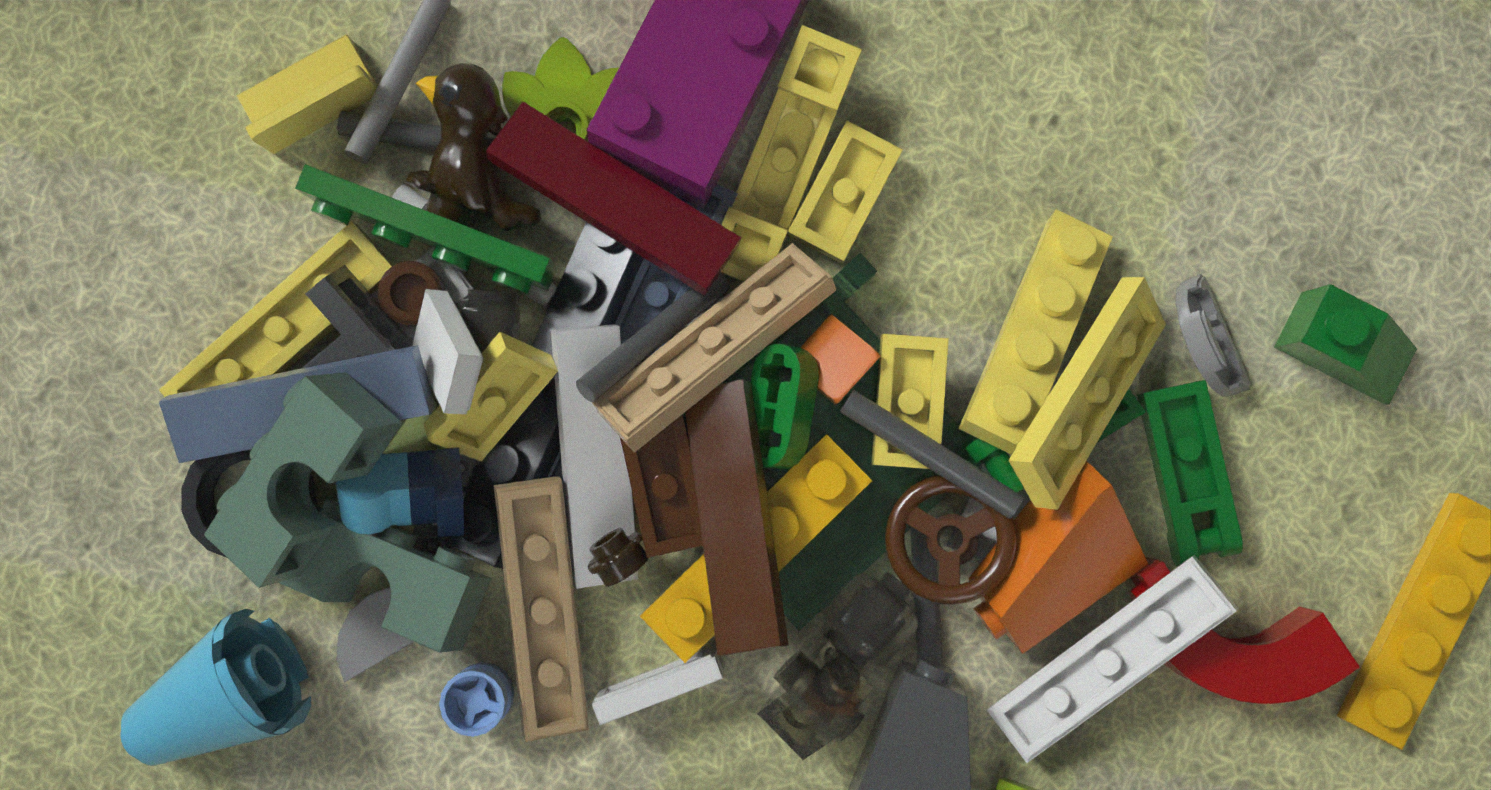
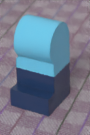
[336,448,464,537]

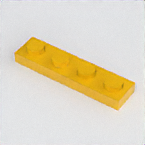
[640,434,872,663]
[1337,493,1491,750]

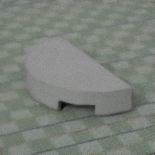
[1176,274,1251,397]
[336,587,414,683]

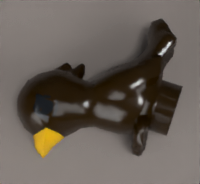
[405,63,542,231]

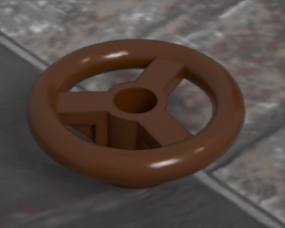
[885,475,1017,605]

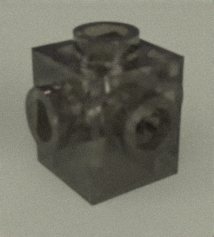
[757,641,874,760]

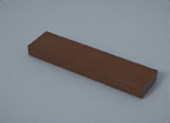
[685,379,789,656]

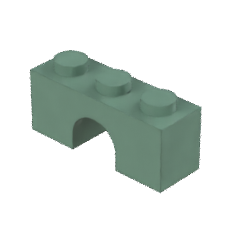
[204,372,402,588]
[278,499,491,653]

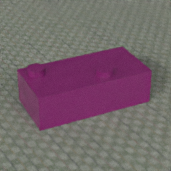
[587,0,809,209]

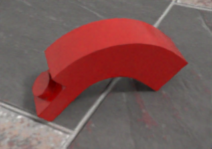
[1128,557,1360,704]

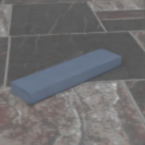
[159,345,436,463]

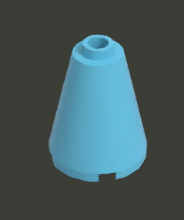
[120,609,311,766]

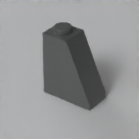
[848,658,971,790]

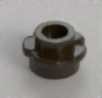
[587,528,649,587]

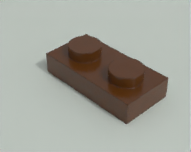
[620,415,703,558]

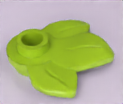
[502,37,619,142]

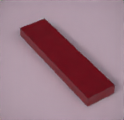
[486,102,741,296]

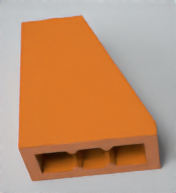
[968,461,1148,654]

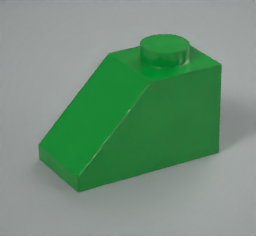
[1274,284,1417,405]

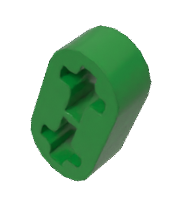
[750,344,819,469]

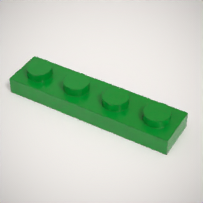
[295,164,557,295]

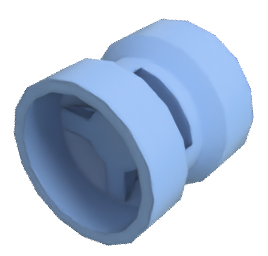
[439,662,514,737]

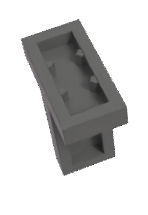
[302,265,413,368]

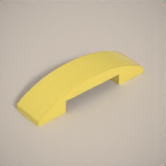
[721,25,862,281]

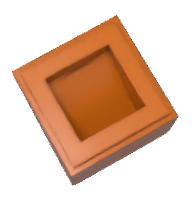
[800,314,881,405]

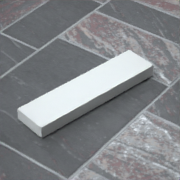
[551,325,638,589]
[987,555,1238,763]

